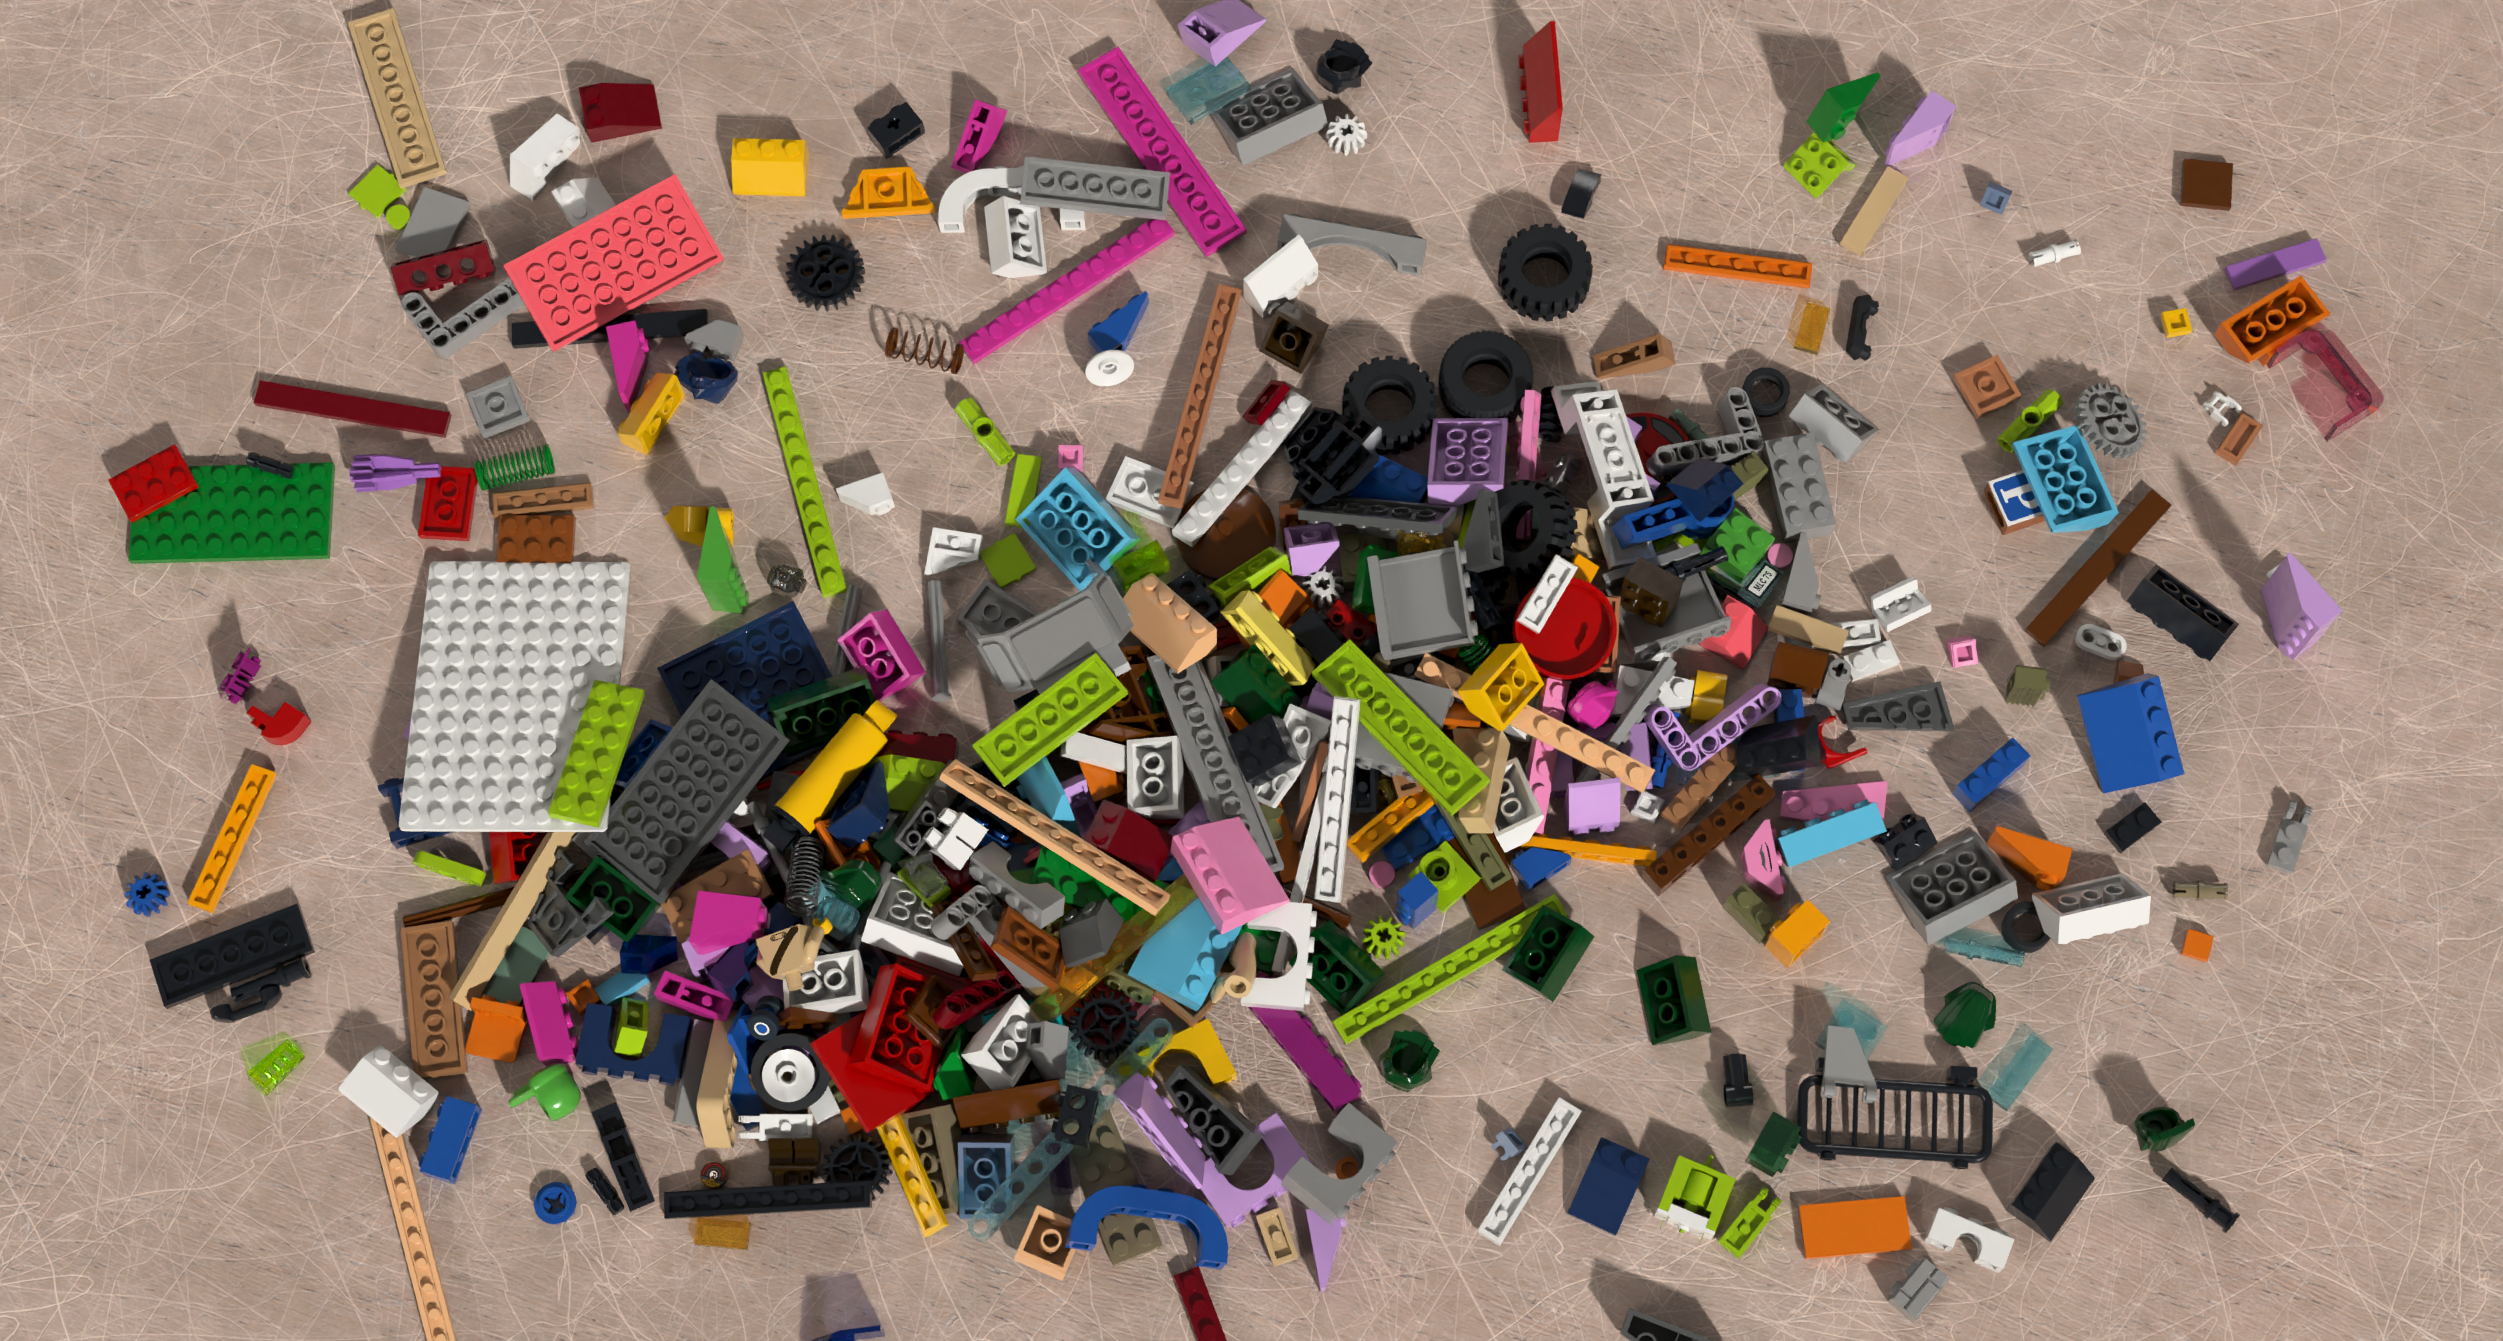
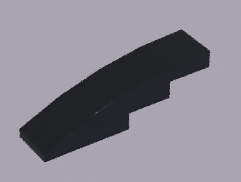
[591,1101,655,1212]

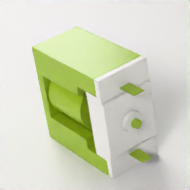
[1654,1155,1736,1245]

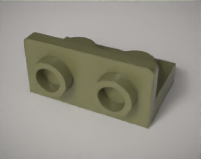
[1103,947,1155,1006]

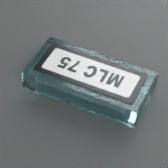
[1737,560,1785,608]

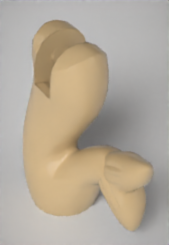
[1210,932,1256,1003]

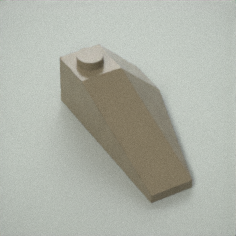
[901,1103,961,1214]

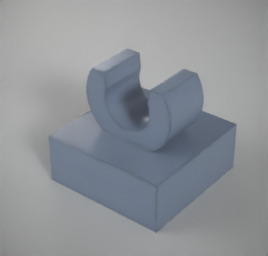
[1980,182,2012,215]
[1492,1127,1528,1161]

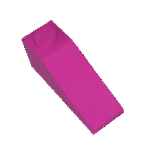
[951,99,1008,174]
[654,971,735,1023]

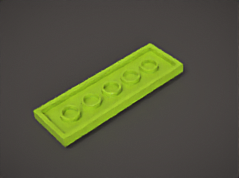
[972,653,1128,787]
[548,680,645,828]

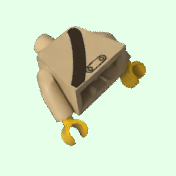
[756,917,833,991]

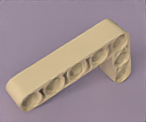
[697,1010,739,1149]

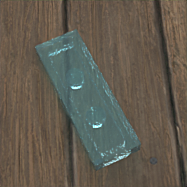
[1988,1033,2053,1112]

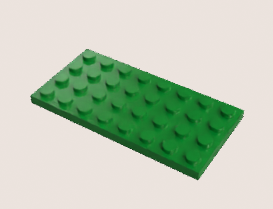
[128,462,335,564]

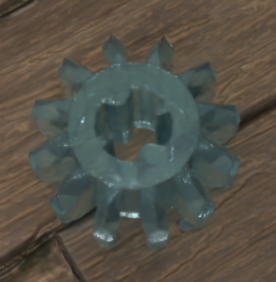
[815,896,860,935]

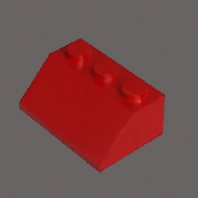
[489,832,547,884]

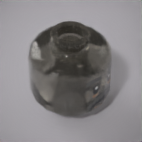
[767,562,807,599]

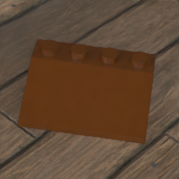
[953,1080,1063,1133]

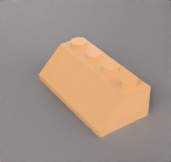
[1123,572,1217,673]

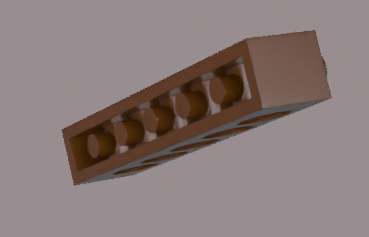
[1641,774,1776,897]

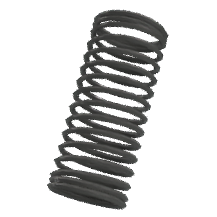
[783,837,826,917]

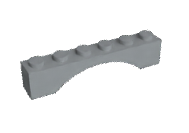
[1278,214,1427,276]

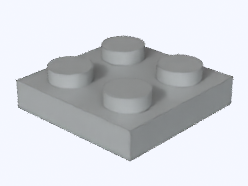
[466,375,530,439]

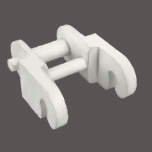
[2203,391,2242,427]

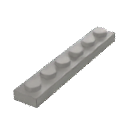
[1575,656,1677,783]

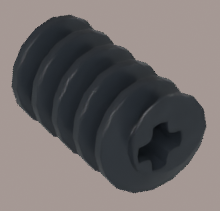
[1538,386,1563,443]

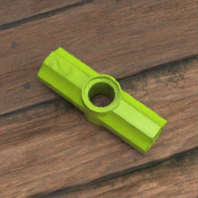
[1997,388,2064,454]
[954,397,1015,467]

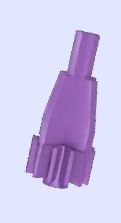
[349,454,442,492]

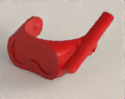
[1818,715,1868,769]

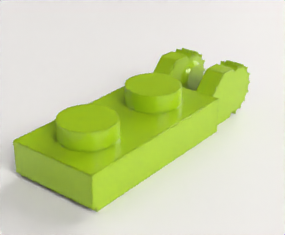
[1718,1187,1782,1260]

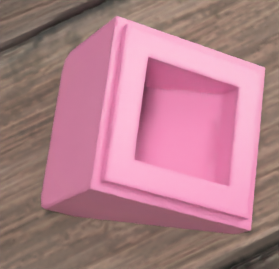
[1947,636,1978,668]

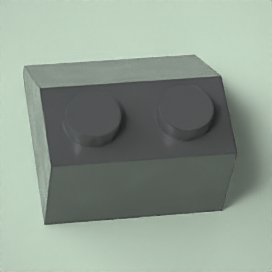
[1059,899,1124,969]

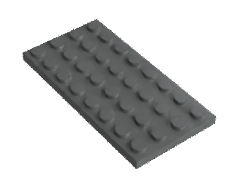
[584,679,790,904]

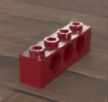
[390,239,495,296]

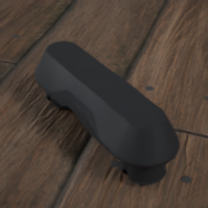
[1846,295,1879,361]

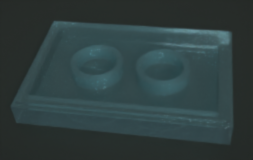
[1165,56,1251,125]

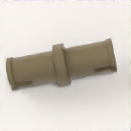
[2173,880,2228,901]

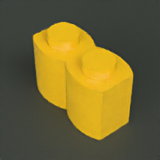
[1685,670,1727,725]

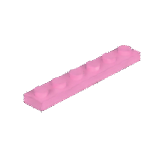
[1515,390,1541,542]
[1526,678,1570,834]

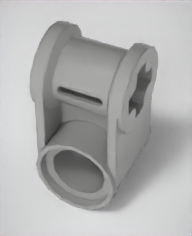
[1815,659,1851,711]

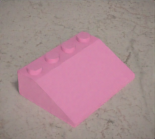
[1171,817,1290,935]

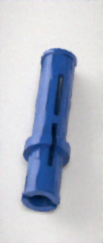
[1651,711,1681,789]

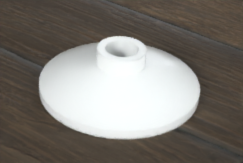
[1085,350,1134,386]
[762,1049,815,1102]

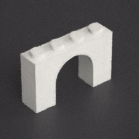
[1241,902,1317,1011]

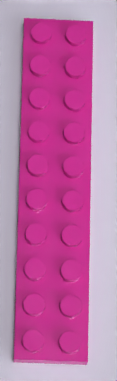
[1078,47,1247,257]

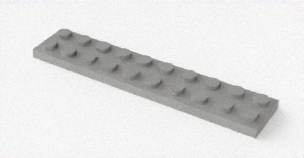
[1146,655,1284,873]

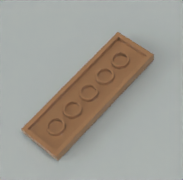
[400,920,468,1080]

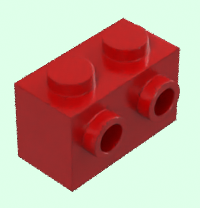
[1327,599,1378,648]

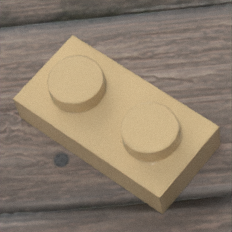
[1256,1207,1299,1267]

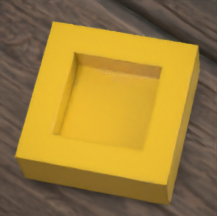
[2160,308,2192,338]

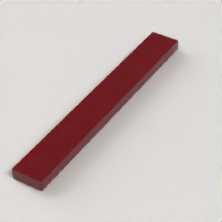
[253,380,452,438]

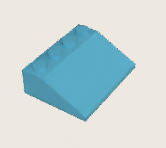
[2012,424,2119,533]
[1015,467,1141,591]
[1012,756,1080,835]
[1127,884,1243,1012]

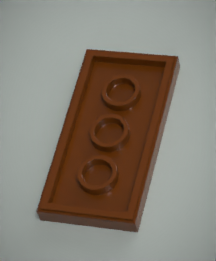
[1447,832,1526,930]

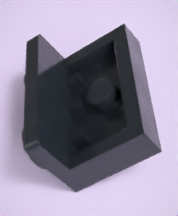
[1873,813,1938,871]

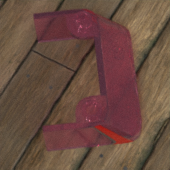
[2267,329,2384,442]

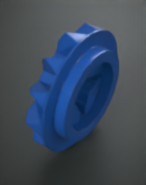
[534,1182,577,1225]

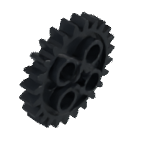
[785,234,865,312]

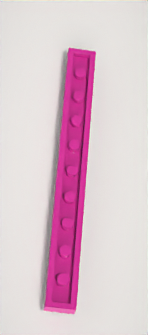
[959,219,1175,365]

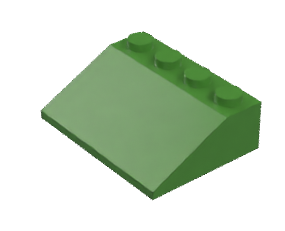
[697,506,749,614]

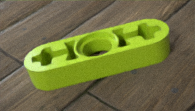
[412,850,486,887]

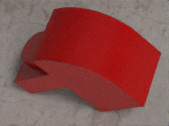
[247,702,311,745]

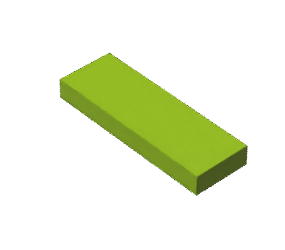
[1005,454,1042,528]

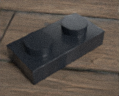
[2104,802,2162,854]

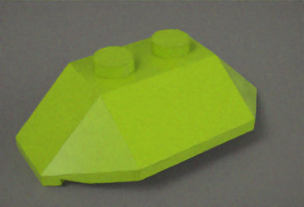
[862,754,959,813]

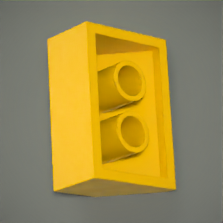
[731,138,809,196]
[617,373,685,455]
[1458,643,1544,731]

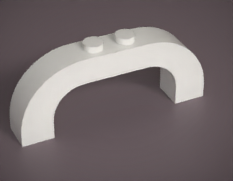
[938,166,1086,233]

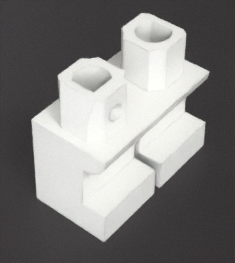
[923,808,988,870]

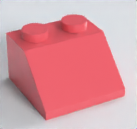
[1700,595,1768,670]

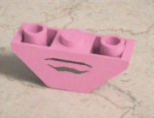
[1741,819,1787,900]

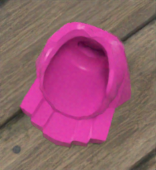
[1567,680,1619,731]

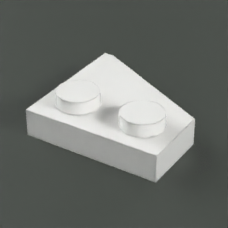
[924,527,983,576]

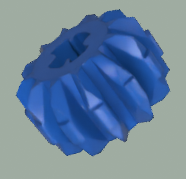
[124,872,171,917]

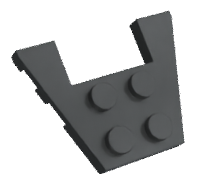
[527,849,614,957]

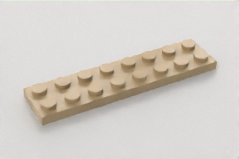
[348,8,447,189]

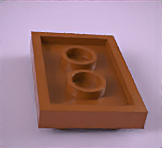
[497,515,576,563]
[990,906,1065,990]

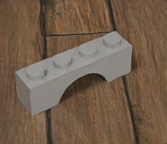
[969,842,1065,929]

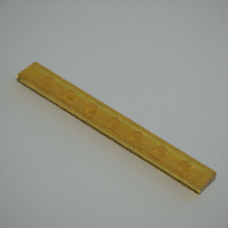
[1029,874,1198,1023]

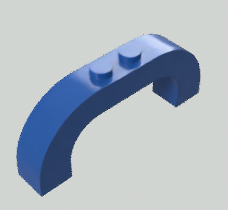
[1065,1184,1228,1270]

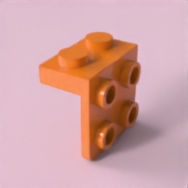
[465,995,528,1063]

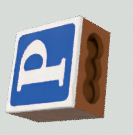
[1984,470,2045,535]

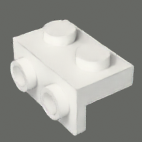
[1870,576,1932,632]

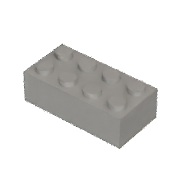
[1761,432,1836,543]

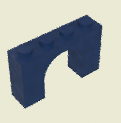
[575,1003,692,1086]

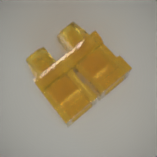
[1395,529,1446,556]

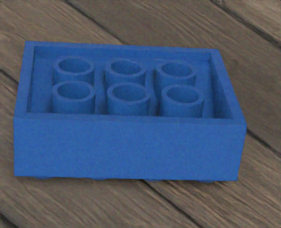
[2076,673,2185,793]

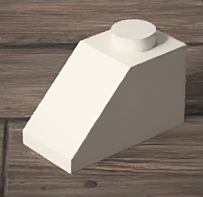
[836,472,895,515]

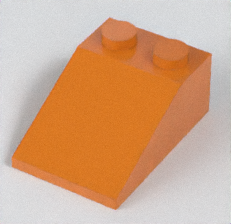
[1986,826,2073,891]

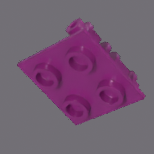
[219,648,261,705]

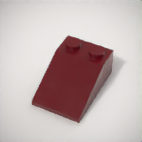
[579,83,662,143]
[1084,800,1173,882]

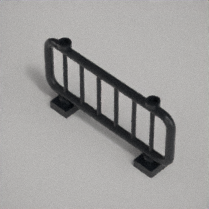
[1797,1057,1993,1169]

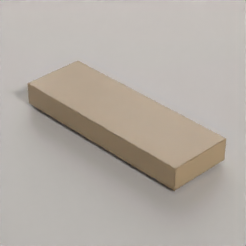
[1768,605,1848,656]

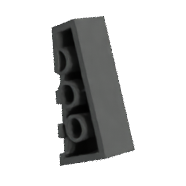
[1164,1064,1264,1175]
[1619,1308,1713,1341]

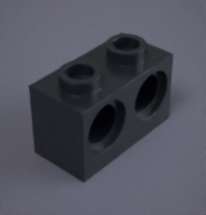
[1167,569,1220,622]
[1051,1085,1100,1148]

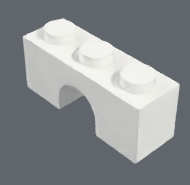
[1924,1207,2015,1273]

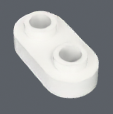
[2075,624,2127,660]

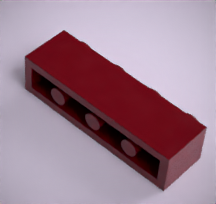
[874,730,959,765]

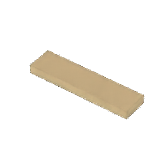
[1840,166,1909,256]

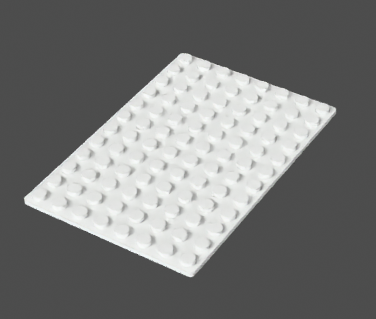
[399,561,631,832]

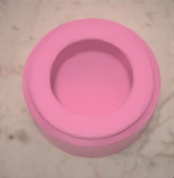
[1767,543,1793,570]
[1369,861,1395,888]

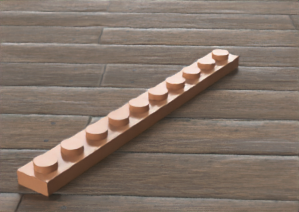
[1158,284,1242,509]

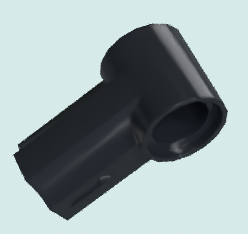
[1723,1053,1753,1107]

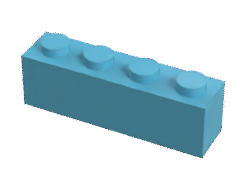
[1777,799,1887,867]

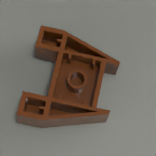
[1086,645,1175,746]

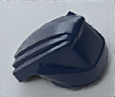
[674,351,738,404]

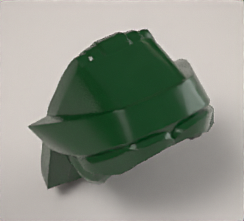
[819,858,882,913]
[1934,982,1996,1048]
[1379,1030,1440,1092]
[2134,1107,2195,1152]

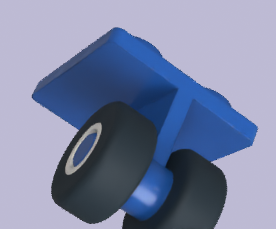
[727,995,785,1075]

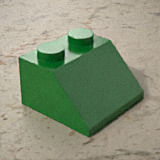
[933,1022,978,1100]

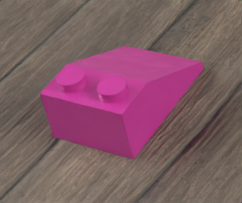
[606,321,650,412]

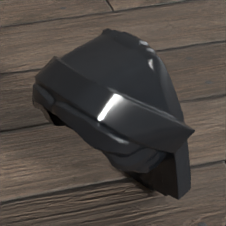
[1316,39,1372,94]

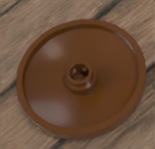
[1177,488,1276,581]

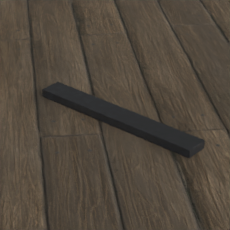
[512,309,708,349]
[664,1180,872,1219]

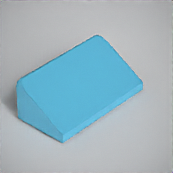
[594,959,652,1007]

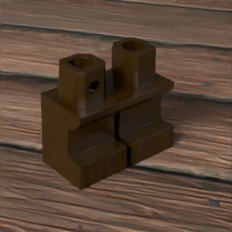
[768,1138,822,1186]

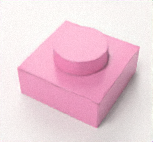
[1058,445,1084,472]

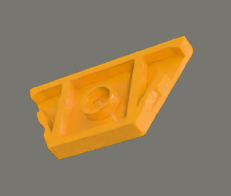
[841,166,936,219]

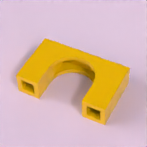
[1114,1018,1237,1095]

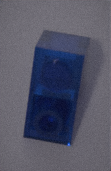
[620,934,679,974]

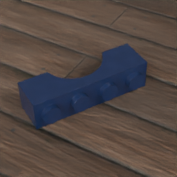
[708,901,804,1002]

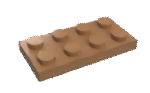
[661,849,774,944]

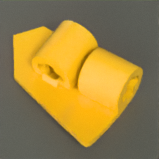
[664,505,734,548]

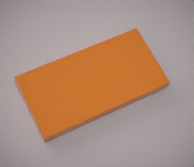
[1798,1196,1912,1260]

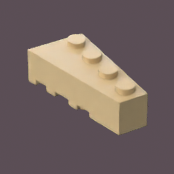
[1453,728,1510,833]

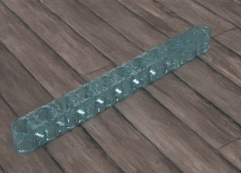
[968,1018,1173,1241]

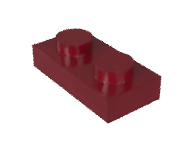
[1242,380,1291,426]

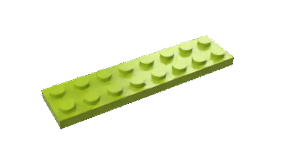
[1312,639,1490,816]

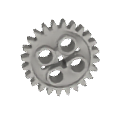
[2073,383,2148,459]

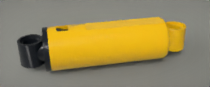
[762,699,898,852]

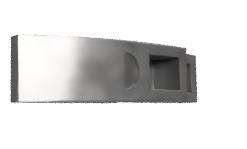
[893,760,959,857]

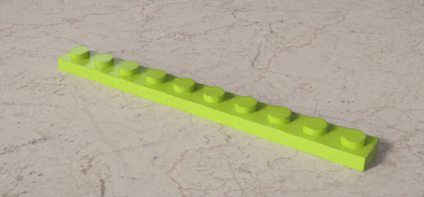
[762,366,847,598]
[1332,894,1568,1046]

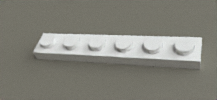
[1477,1097,1582,1246]

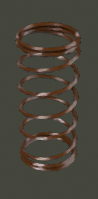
[885,327,964,375]

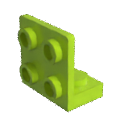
[1783,132,1857,198]

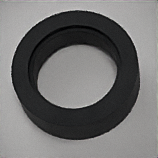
[751,1028,831,1111]

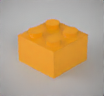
[1765,899,1830,968]

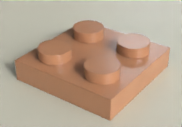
[1953,354,2022,419]

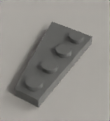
[1841,681,1955,731]

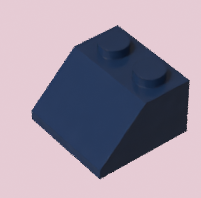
[1666,458,1744,522]

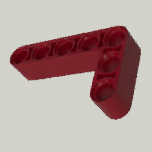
[932,932,1024,1029]

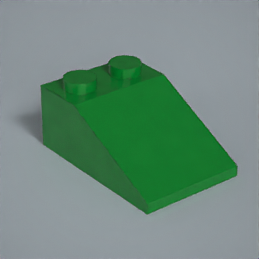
[1806,72,1881,143]

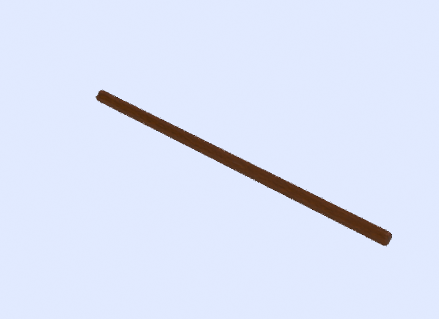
[403,824,761,928]

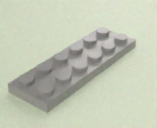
[1020,156,1170,220]

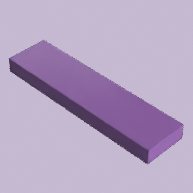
[2224,238,2327,291]

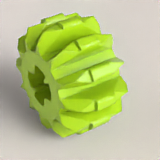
[1362,916,1406,960]

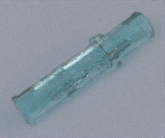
[1944,936,2025,968]

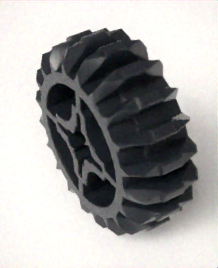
[1069,991,1140,1062]
[821,1134,893,1201]

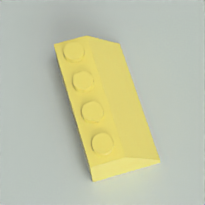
[1221,590,1316,686]

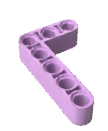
[1644,684,1781,770]

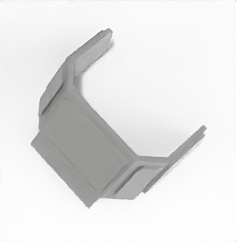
[965,559,1134,694]

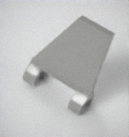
[1820,1025,1877,1103]

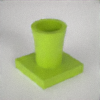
[1408,840,1481,914]

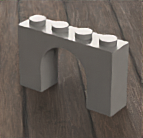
[1281,1103,1398,1225]

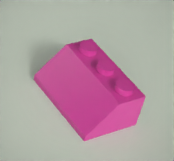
[837,609,926,701]
[520,981,579,1067]

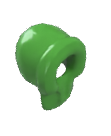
[508,1063,581,1121]

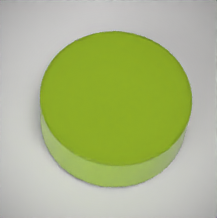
[386,204,411,230]

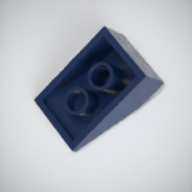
[827,760,890,850]
[1567,1137,1650,1236]

